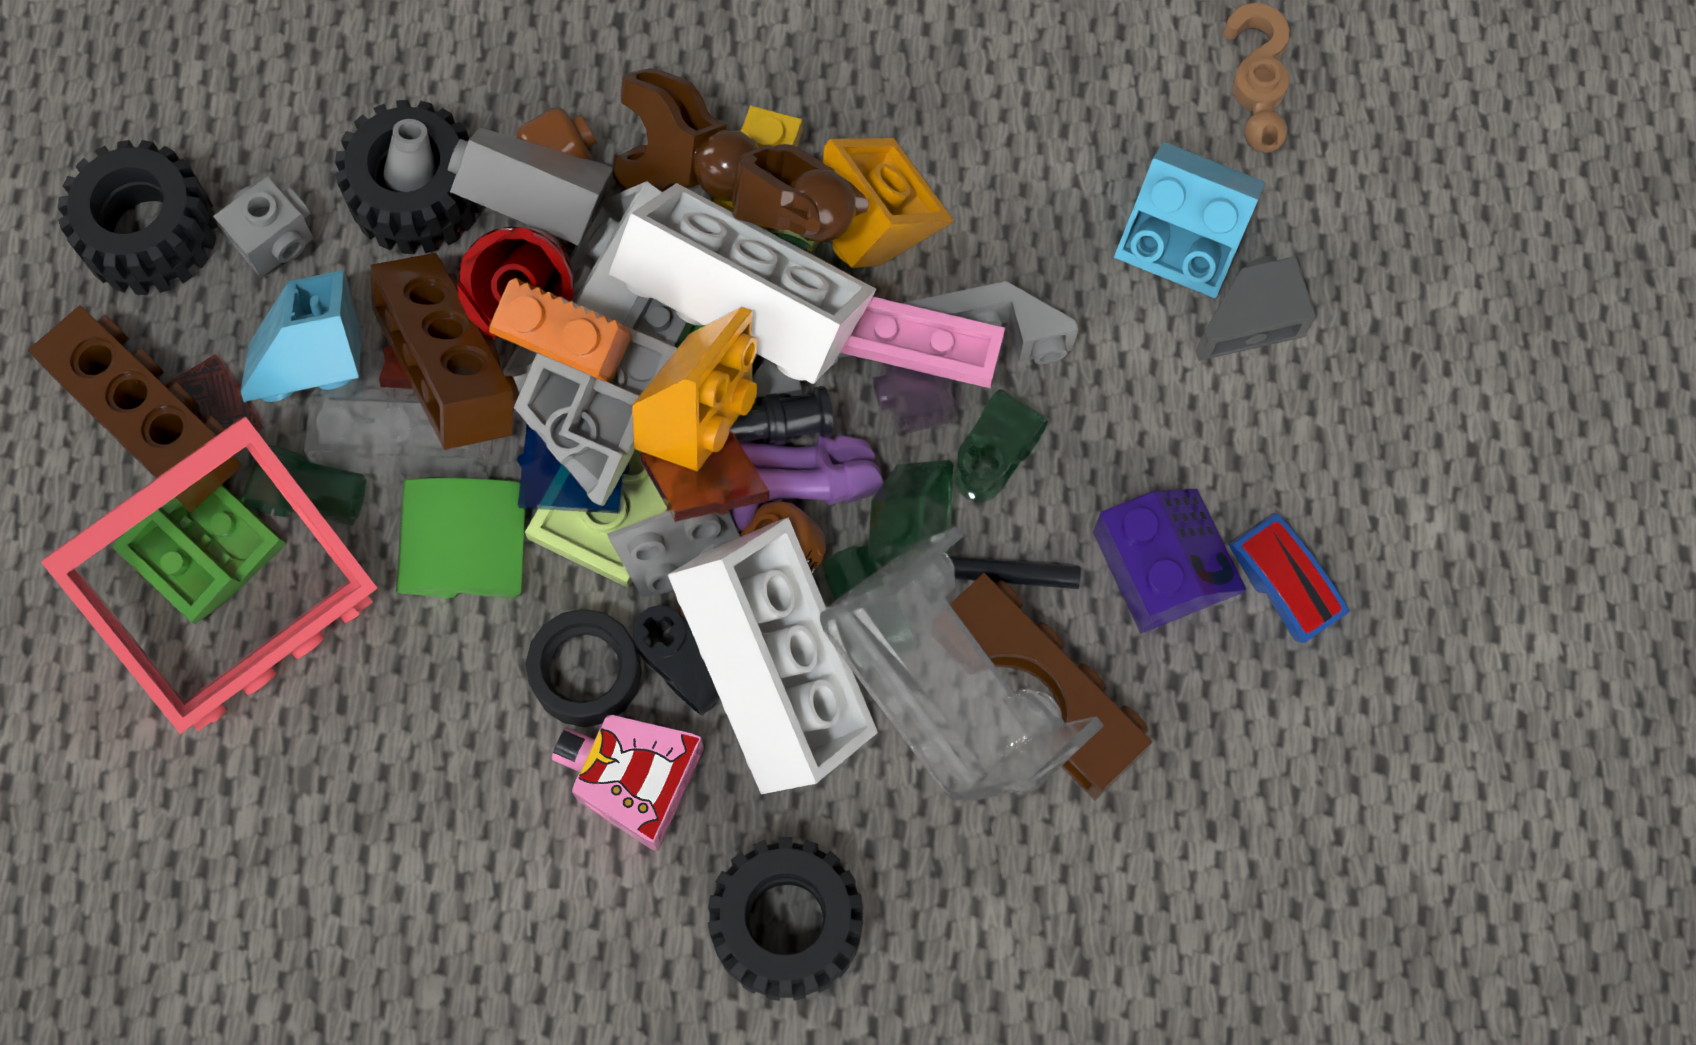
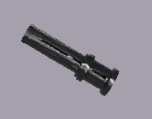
[724,386,834,445]

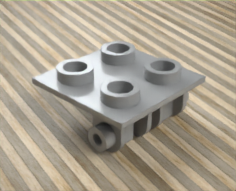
[607,474,740,598]

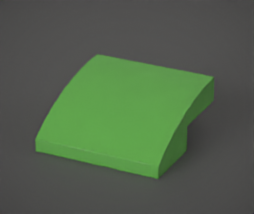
[396,478,526,598]
[112,483,287,624]

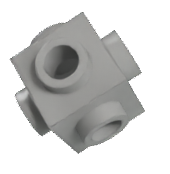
[213,176,314,278]

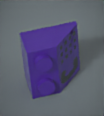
[1093,489,1246,634]

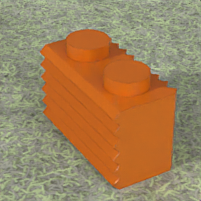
[489,278,632,384]

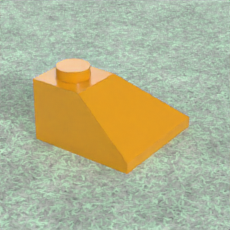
[823,138,954,268]

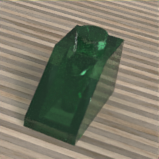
[868,460,954,576]

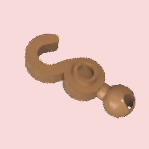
[1223,3,1290,153]

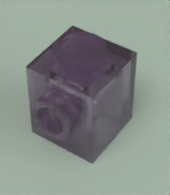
[873,362,955,436]

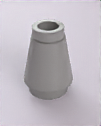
[383,119,438,192]

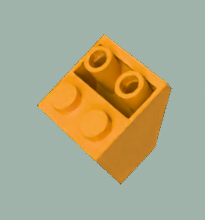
[632,307,757,472]

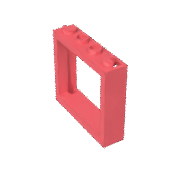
[41,416,378,734]

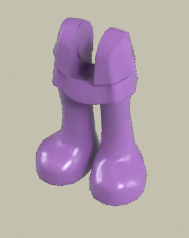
[712,435,883,532]

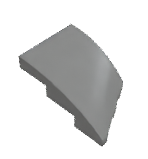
[514,327,678,506]

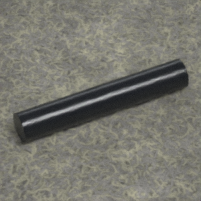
[943,555,1081,589]

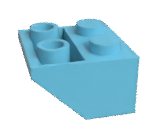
[1114,142,1266,299]
[240,270,362,402]

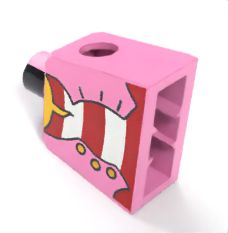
[552,715,704,852]

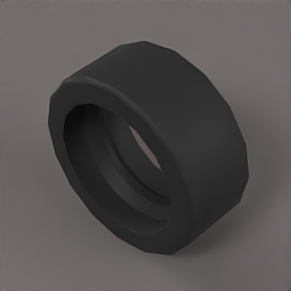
[525,609,642,727]

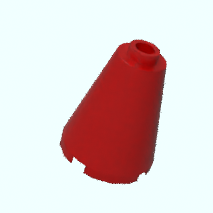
[457,227,574,338]

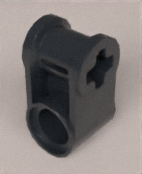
[632,605,720,716]

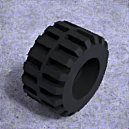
[335,100,482,254]
[57,140,218,295]
[708,837,863,1001]

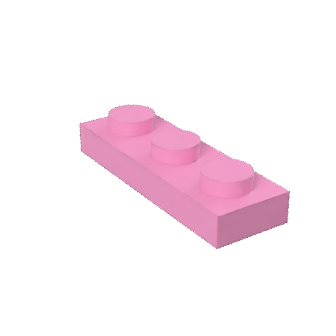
[840,297,1005,388]

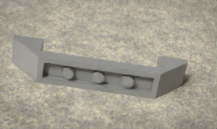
[752,281,1078,405]

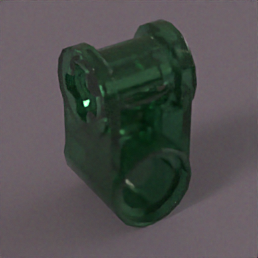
[954,389,1049,502]

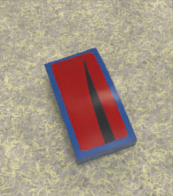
[1228,513,1350,643]

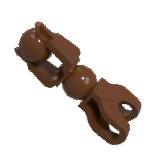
[613,68,869,242]

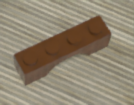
[931,573,1153,801]

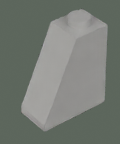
[448,128,613,246]

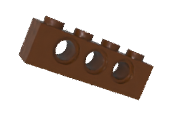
[370,253,519,450]
[27,305,243,513]

